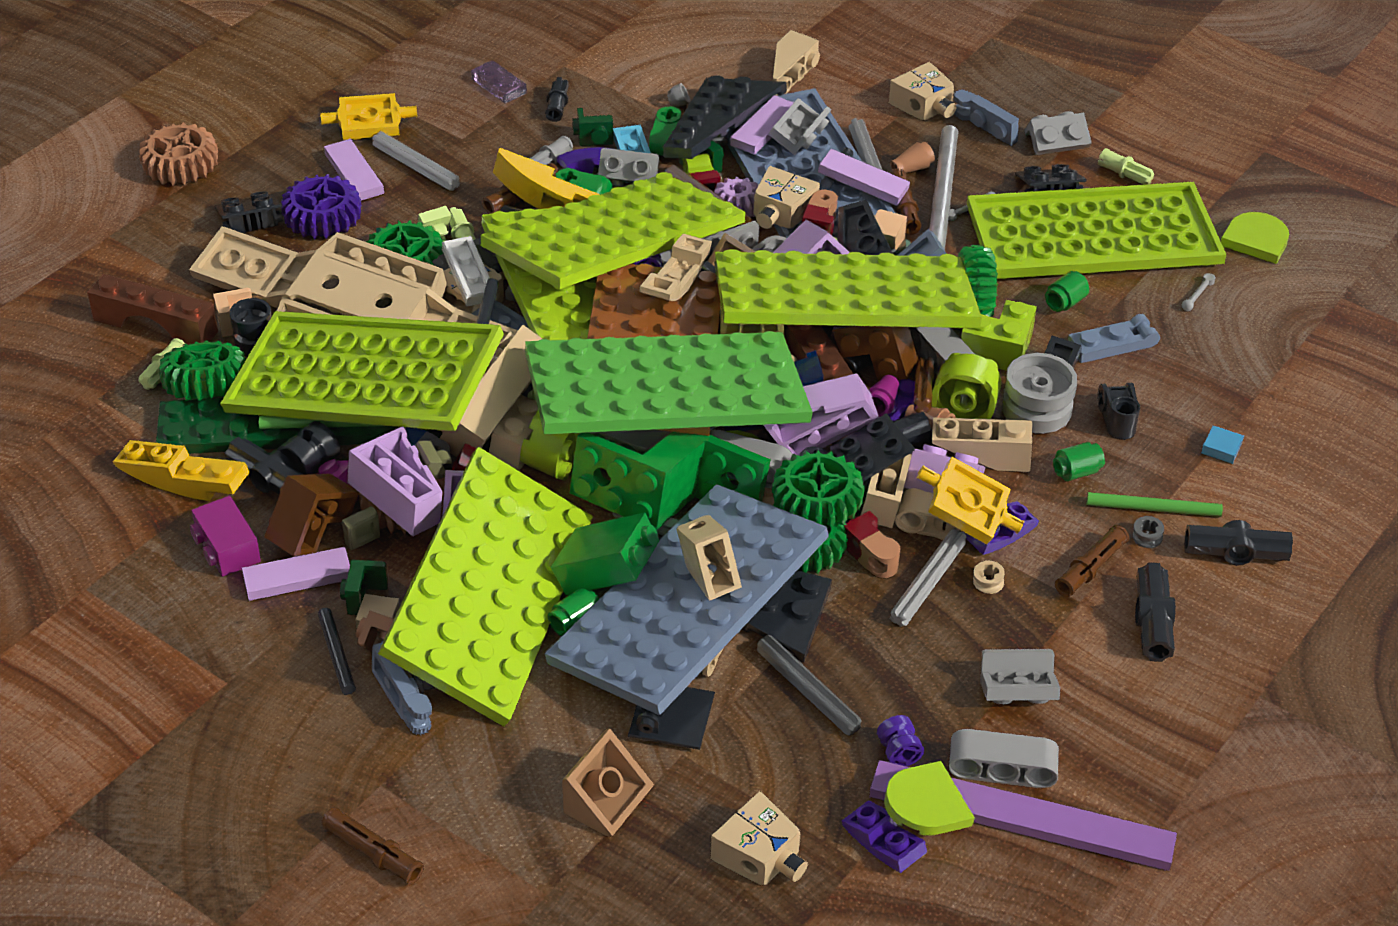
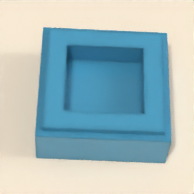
[1201,425,1244,464]

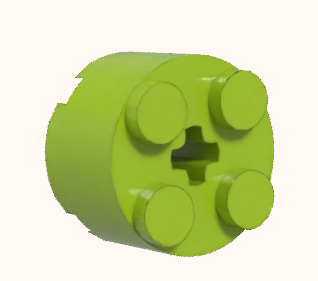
[932,353,1002,419]
[520,411,580,481]

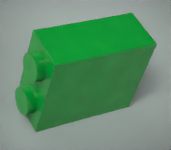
[550,513,660,595]

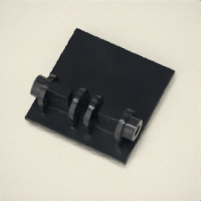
[1015,164,1086,192]
[215,191,283,233]
[830,413,915,482]
[628,687,715,750]

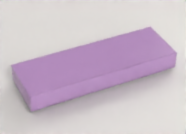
[730,95,794,155]
[324,139,384,201]
[818,149,910,206]
[242,547,350,601]

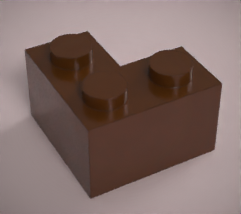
[832,325,918,381]
[264,474,360,556]

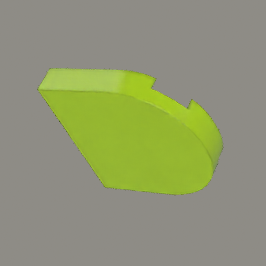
[1221,212,1289,264]
[884,761,975,835]

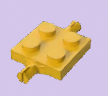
[320,93,417,140]
[916,457,1024,544]

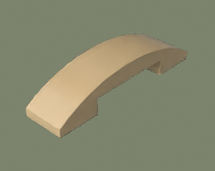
[639,234,712,301]

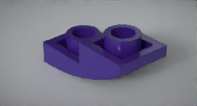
[557,147,612,174]
[964,501,1039,555]
[842,800,927,873]

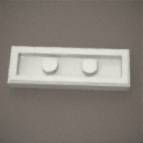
[442,236,497,307]

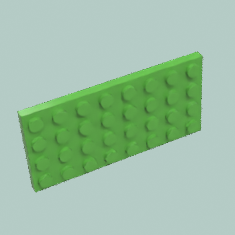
[525,331,813,434]

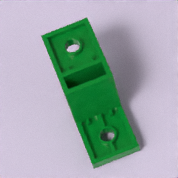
[569,432,771,530]

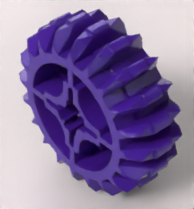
[281,174,362,240]

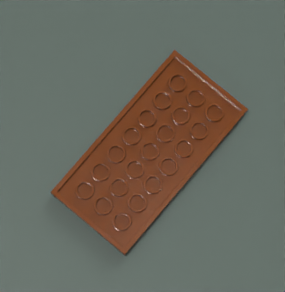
[587,264,721,436]

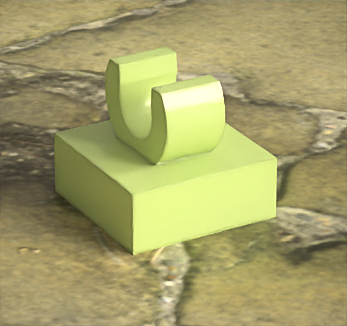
[418,206,451,242]

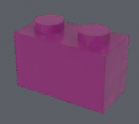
[190,496,261,577]

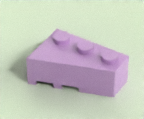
[764,373,879,456]
[348,426,442,536]

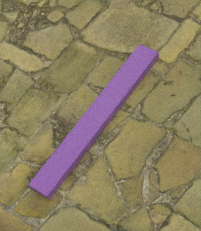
[870,760,1177,871]

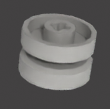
[1002,353,1077,434]

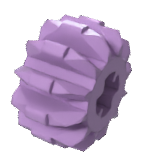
[714,176,758,217]

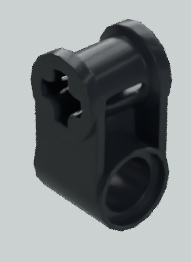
[1097,382,1140,440]

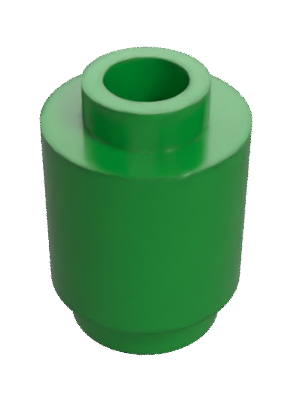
[1045,271,1089,312]
[1053,442,1105,482]
[548,588,599,637]

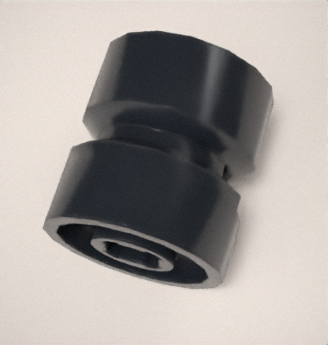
[230,298,272,357]
[277,421,341,475]

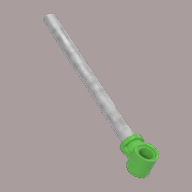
[929,125,958,254]

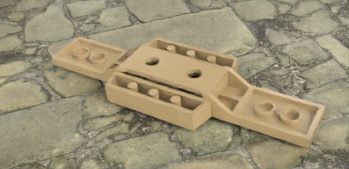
[189,226,518,354]

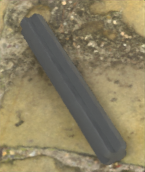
[757,635,861,736]

